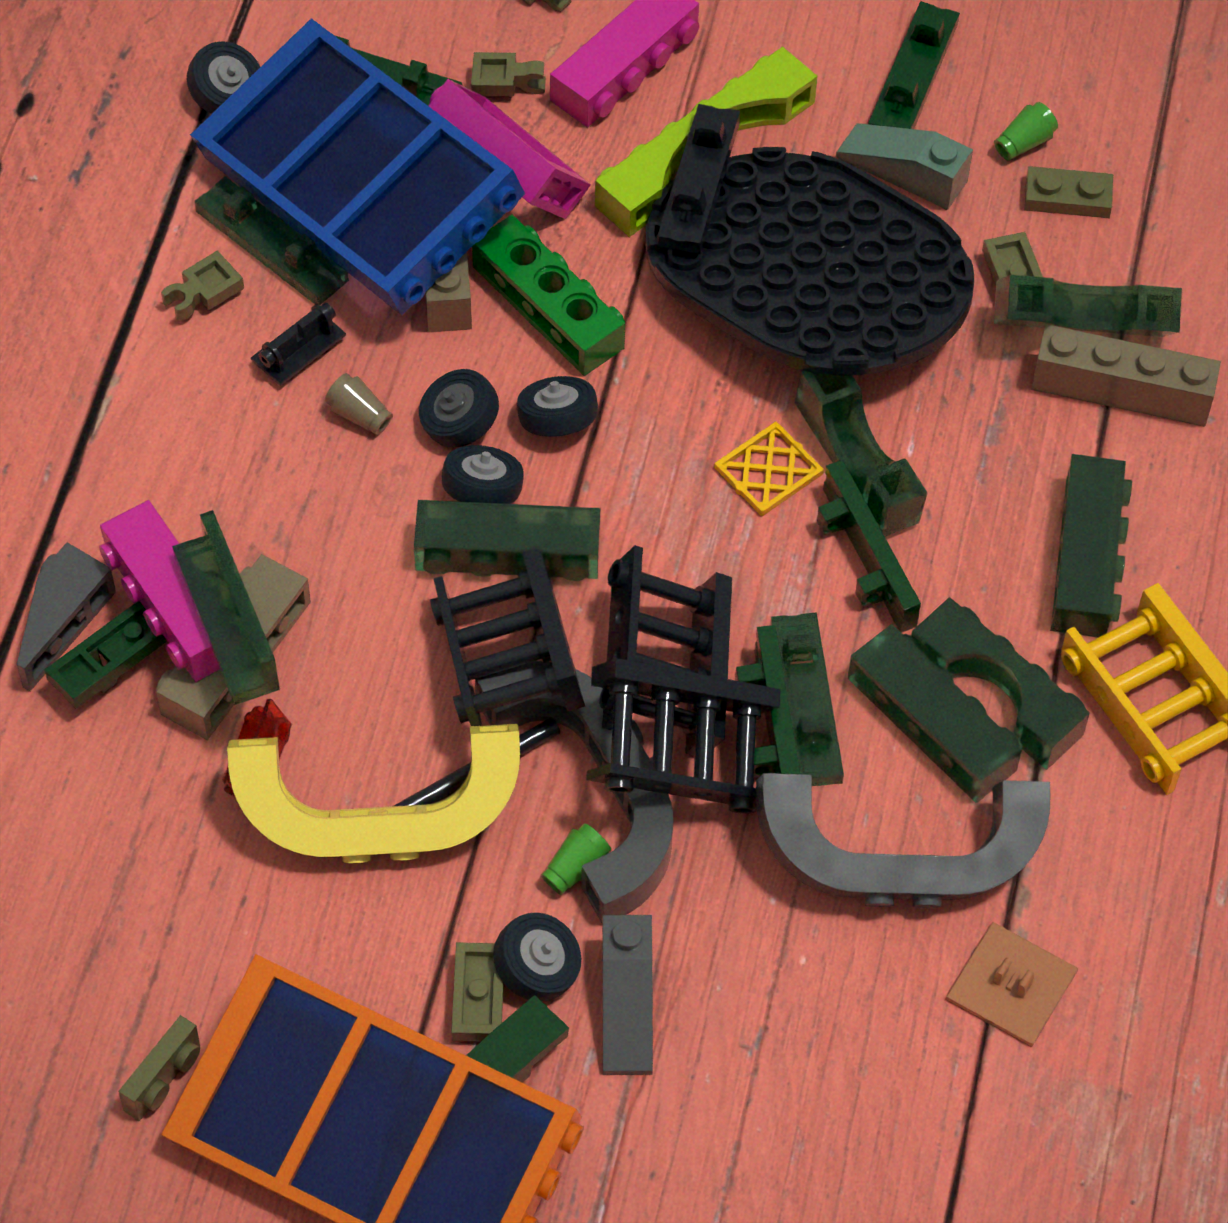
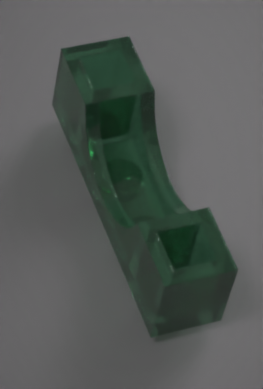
[994,275,1182,337]
[795,370,928,536]
[908,597,1090,770]

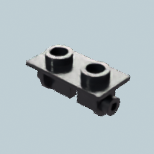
[251,302,346,386]

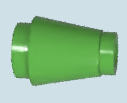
[994,102,1058,161]
[541,823,612,895]

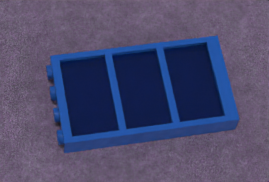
[190,18,525,315]

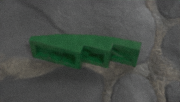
[386,995,569,1175]

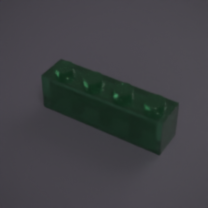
[1050,454,1132,637]
[414,500,601,581]
[848,624,1022,803]

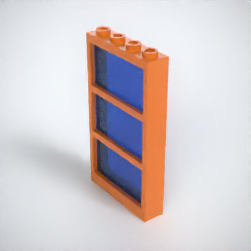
[161,954,584,1223]

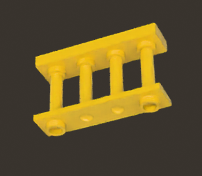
[1061,583,1228,795]

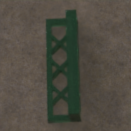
[172,510,280,705]

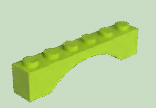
[595,46,818,237]

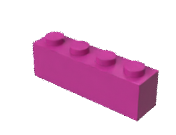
[550,0,699,128]
[99,500,245,683]

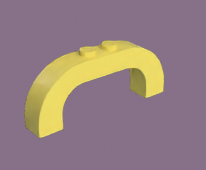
[227,724,520,863]

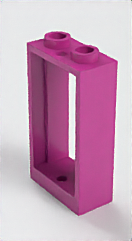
[428,79,591,219]

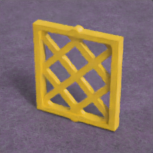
[714,421,824,517]

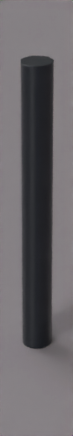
[392,717,560,807]

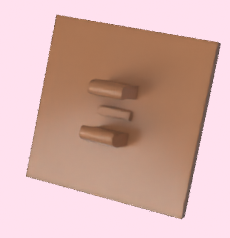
[946,922,1078,1047]

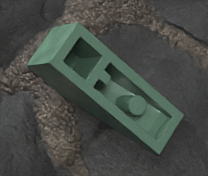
[836,123,973,210]

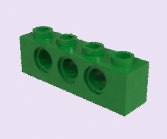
[472,214,626,376]

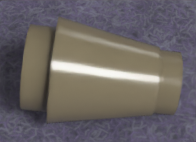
[325,373,393,435]

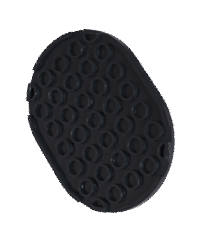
[645,147,974,375]

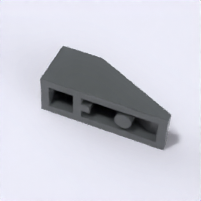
[17,542,116,691]
[602,915,653,1075]

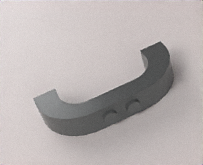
[475,661,673,923]
[756,773,1050,908]

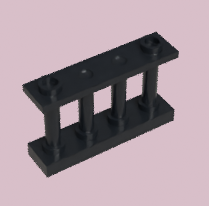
[599,545,732,756]
[430,547,585,726]
[586,658,781,813]

